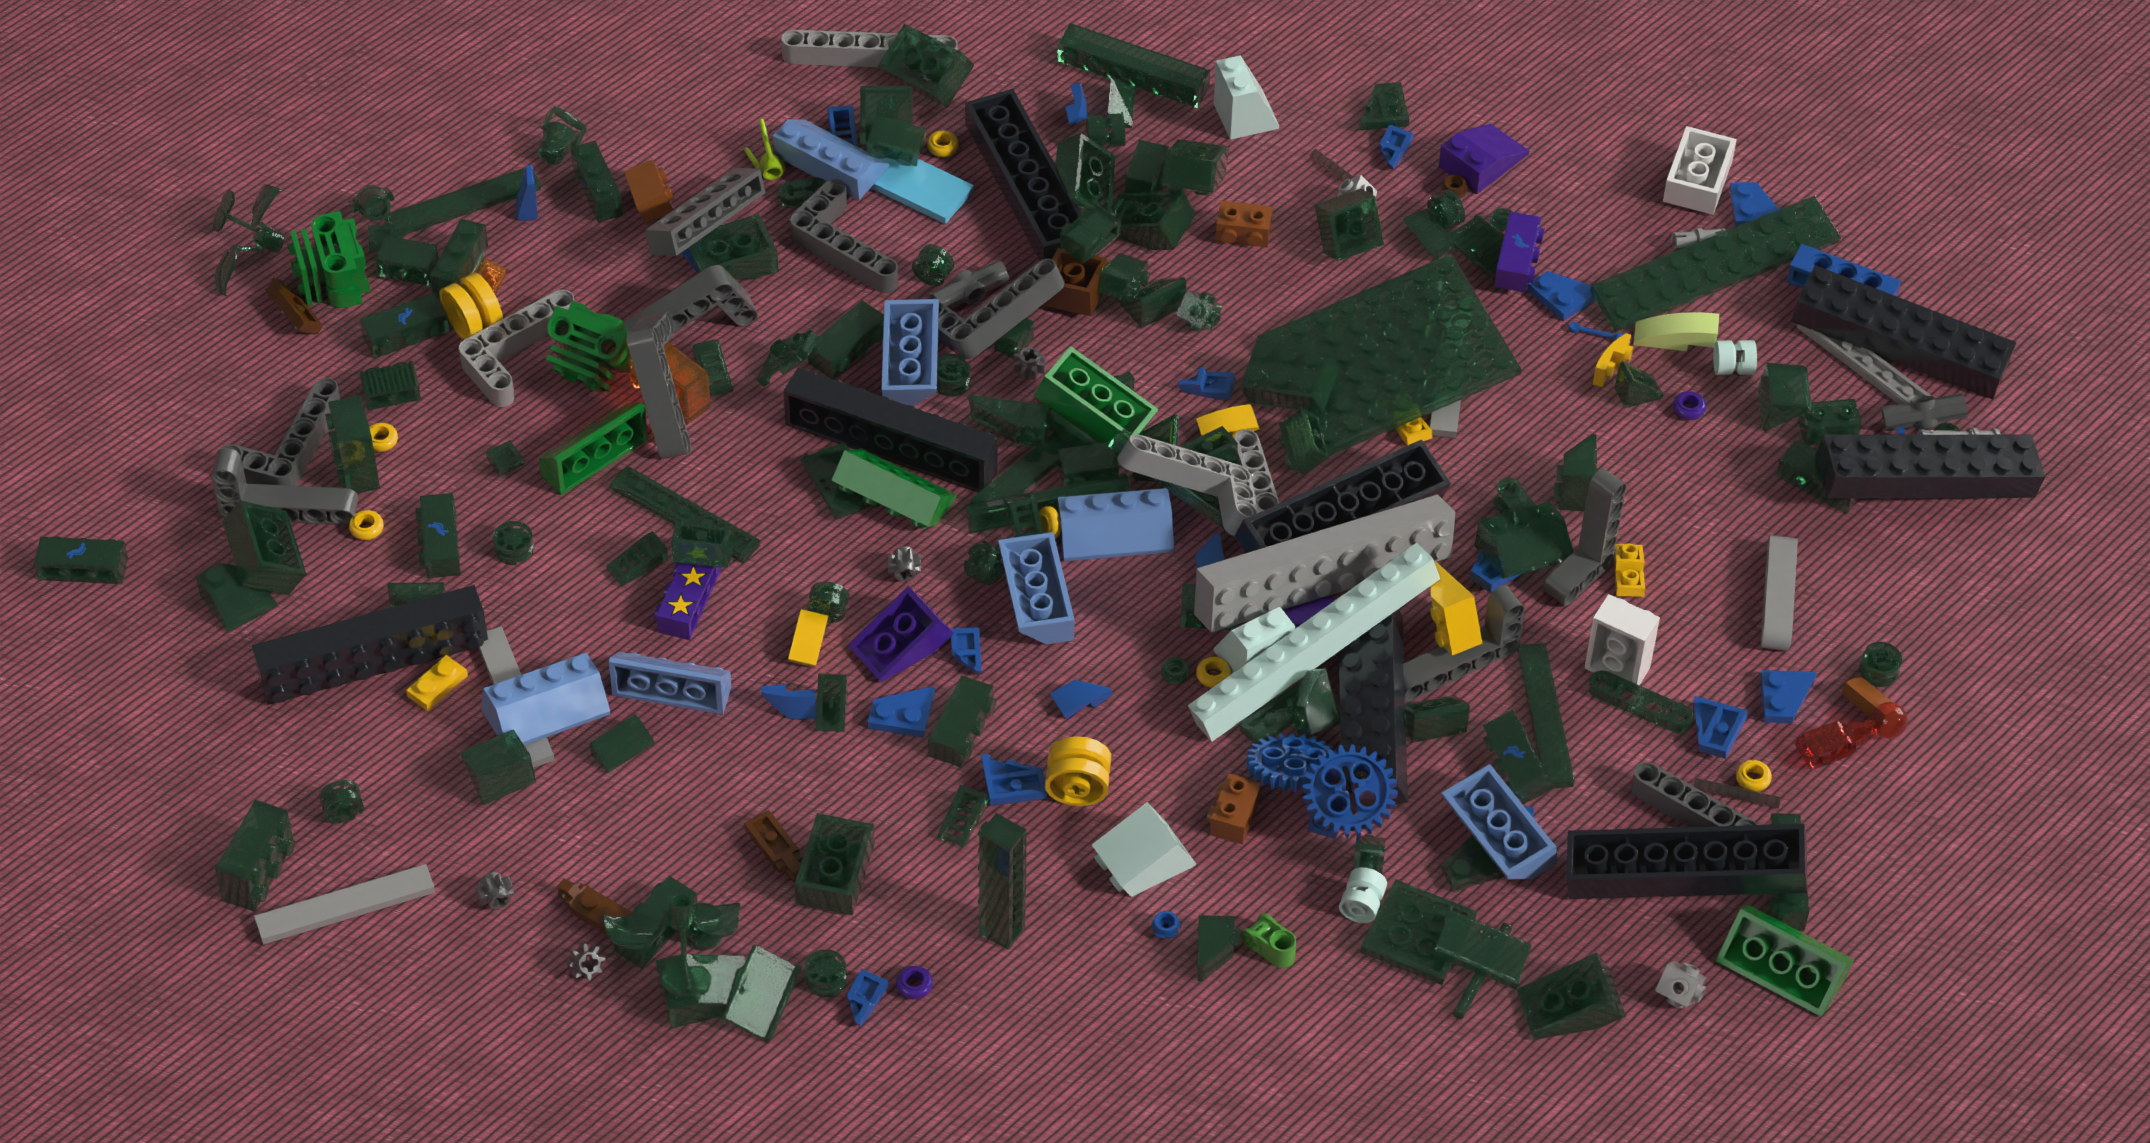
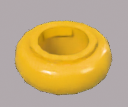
[927,130,959,158]
[364,423,398,452]
[1037,506,1061,539]
[349,510,383,540]
[1196,657,1231,688]
[1736,760,1772,792]

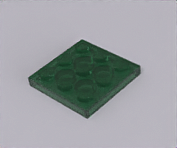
[1360,879,1477,985]

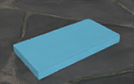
[871,144,974,224]

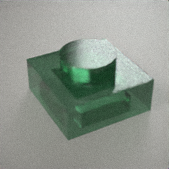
[486,440,524,476]

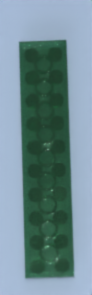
[1590,195,1841,333]

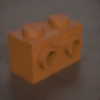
[624,159,674,223]
[1216,200,1273,248]
[1206,773,1262,845]

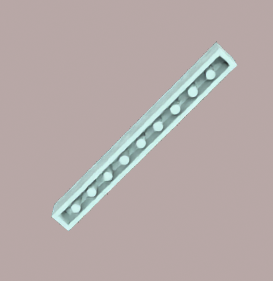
[1188,543,1440,742]

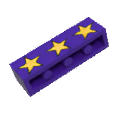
[654,531,728,640]

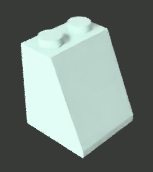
[1214,55,1279,140]
[1214,607,1295,674]
[1092,802,1196,897]

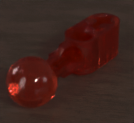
[1795,702,1908,769]

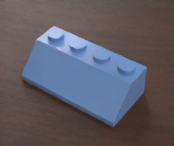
[773,119,890,200]
[882,299,939,406]
[1058,488,1174,561]
[998,532,1075,644]
[609,652,731,715]
[481,653,610,751]
[1442,764,1557,879]

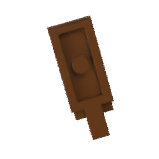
[265,278,323,334]
[744,810,804,883]
[557,879,635,940]

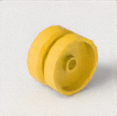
[439,272,503,340]
[1045,736,1111,806]

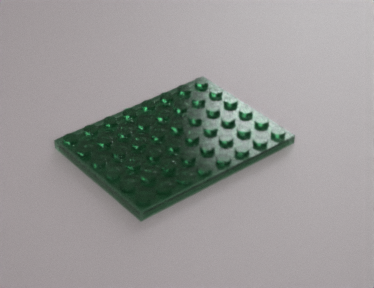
[1257,254,1522,458]

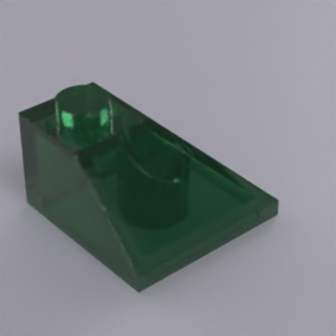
[860,86,913,145]
[196,563,278,633]

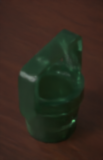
[537,106,587,165]
[348,185,394,221]

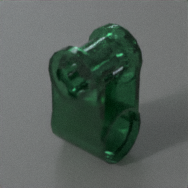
[1494,477,1540,532]

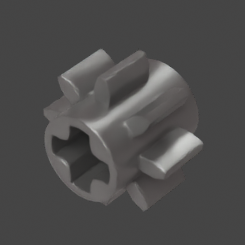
[1013,347,1045,380]
[888,546,921,581]
[476,872,514,909]
[566,942,605,980]

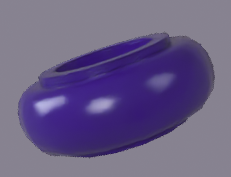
[1672,391,1706,420]
[896,966,933,1000]

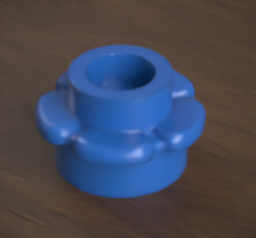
[1151,911,1181,939]

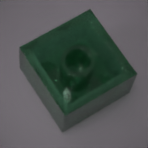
[1315,188,1384,261]

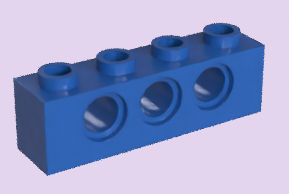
[1787,244,1901,296]

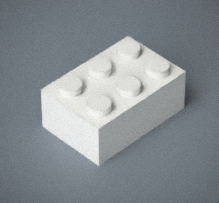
[1663,126,1737,215]
[1584,594,1660,692]

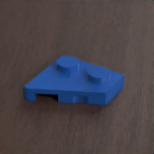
[1729,182,1787,228]
[1527,271,1602,321]
[868,687,935,738]
[981,754,1047,806]

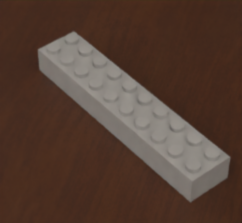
[1194,494,1456,633]

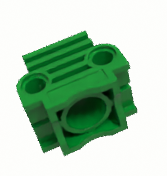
[287,211,370,308]
[546,300,634,392]

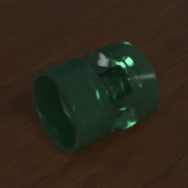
[1086,113,1126,149]

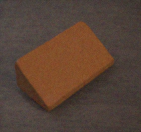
[1842,676,1903,729]

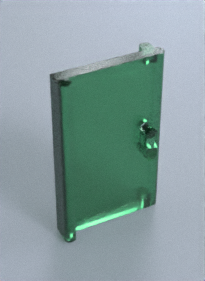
[1444,214,1504,280]
[800,442,880,520]
[1433,909,1532,989]
[722,945,802,1043]

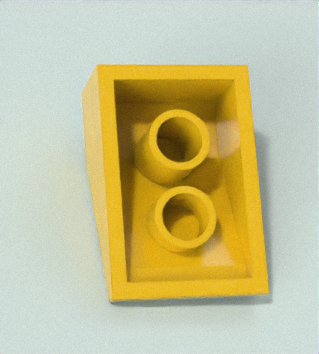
[1430,561,1482,656]

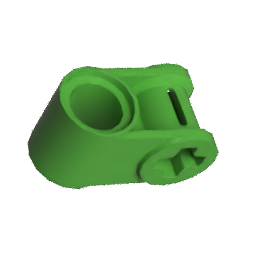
[1241,913,1296,968]

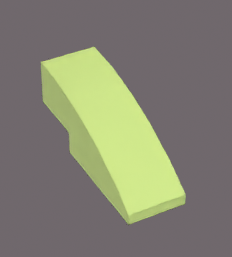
[1633,312,1719,352]

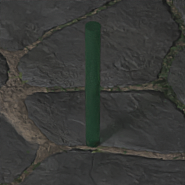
[1453,923,1512,1020]

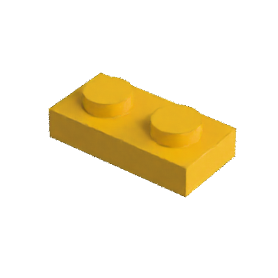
[406,655,468,711]

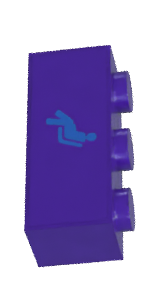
[1494,211,1544,293]

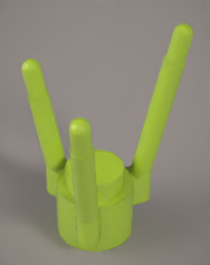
[744,119,786,180]

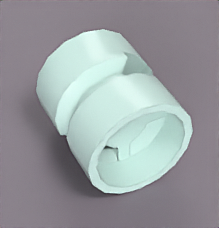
[1713,340,1757,375]
[1339,867,1387,923]

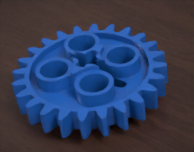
[1247,733,1339,793]
[1302,744,1398,839]

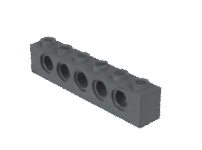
[645,168,766,256]

